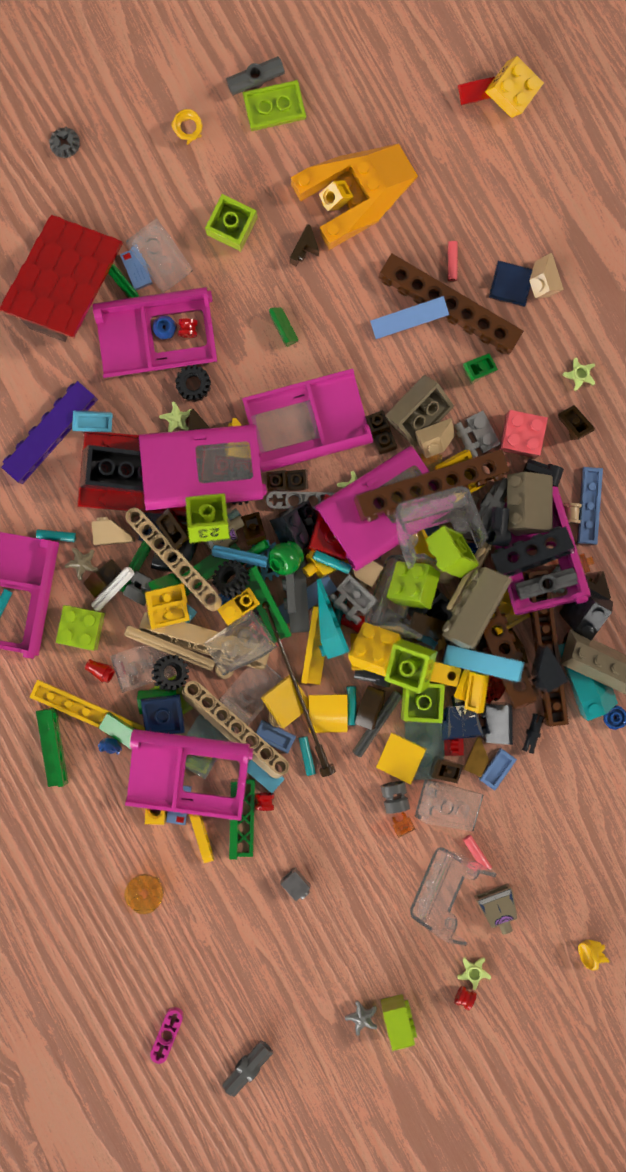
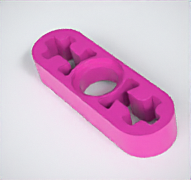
[150,1007,183,1064]

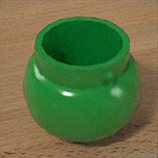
[269,541,304,576]

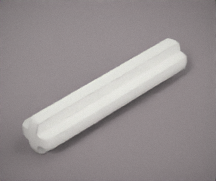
[91,567,134,611]

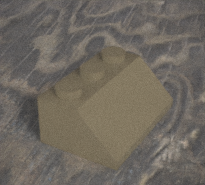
[385,375,454,447]
[507,472,553,536]

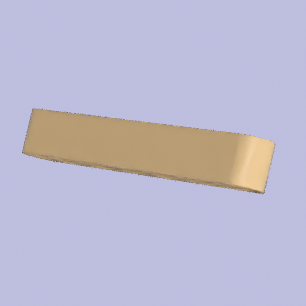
[125,508,222,611]
[138,612,270,670]
[181,681,289,779]

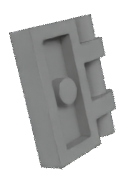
[454,411,500,458]
[329,574,378,625]

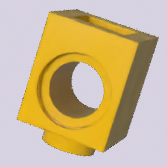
[318,180,354,211]
[145,808,167,825]

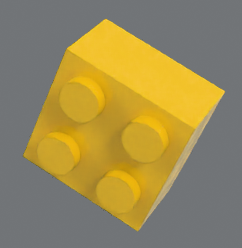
[485,56,544,118]
[348,622,401,677]

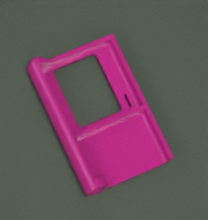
[93,287,217,378]
[495,487,591,615]
[0,532,60,659]
[125,729,253,821]

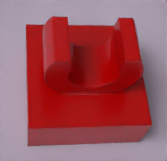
[444,738,464,756]

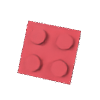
[499,410,548,458]

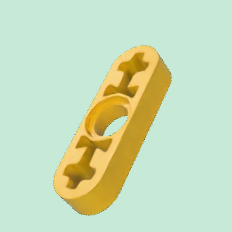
[189,814,214,863]

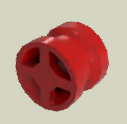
[178,318,198,338]
[255,793,274,811]
[454,986,477,1011]

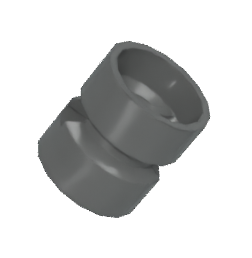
[123,571,153,606]
[381,781,410,814]

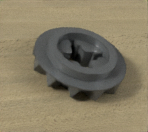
[49,126,80,158]

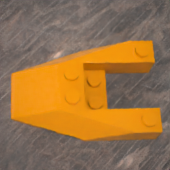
[291,144,418,250]

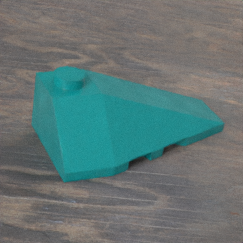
[317,578,350,659]
[558,642,618,721]

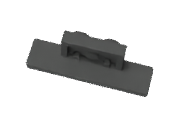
[282,556,310,633]

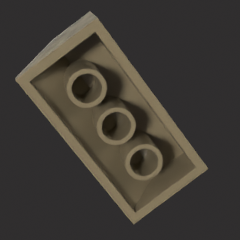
[442,567,512,649]
[560,629,626,695]

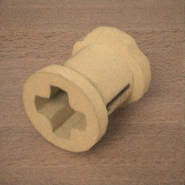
[564,503,582,524]

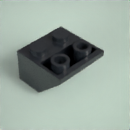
[269,500,317,549]

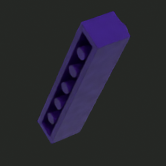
[1,381,98,484]

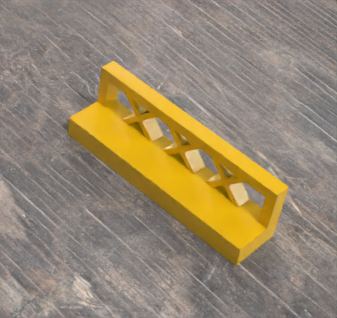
[301,606,325,685]

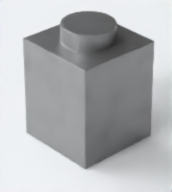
[280,867,310,901]

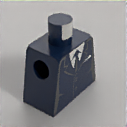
[442,695,483,740]

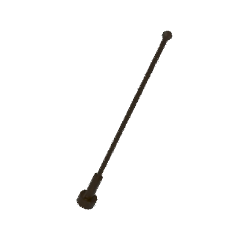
[262,602,336,777]

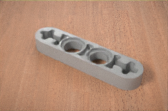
[266,491,335,510]

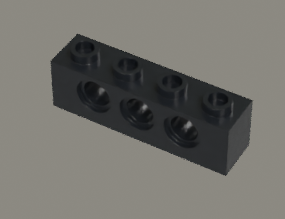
[491,526,575,577]

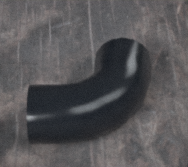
[151,539,199,572]

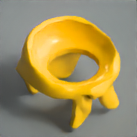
[171,109,203,145]
[578,939,609,971]

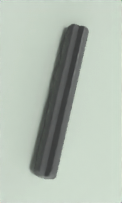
[353,690,402,757]

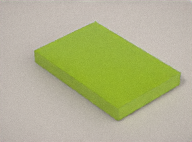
[243,80,306,131]

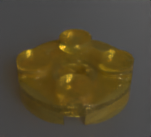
[124,874,164,914]

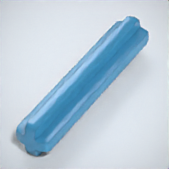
[212,545,269,567]

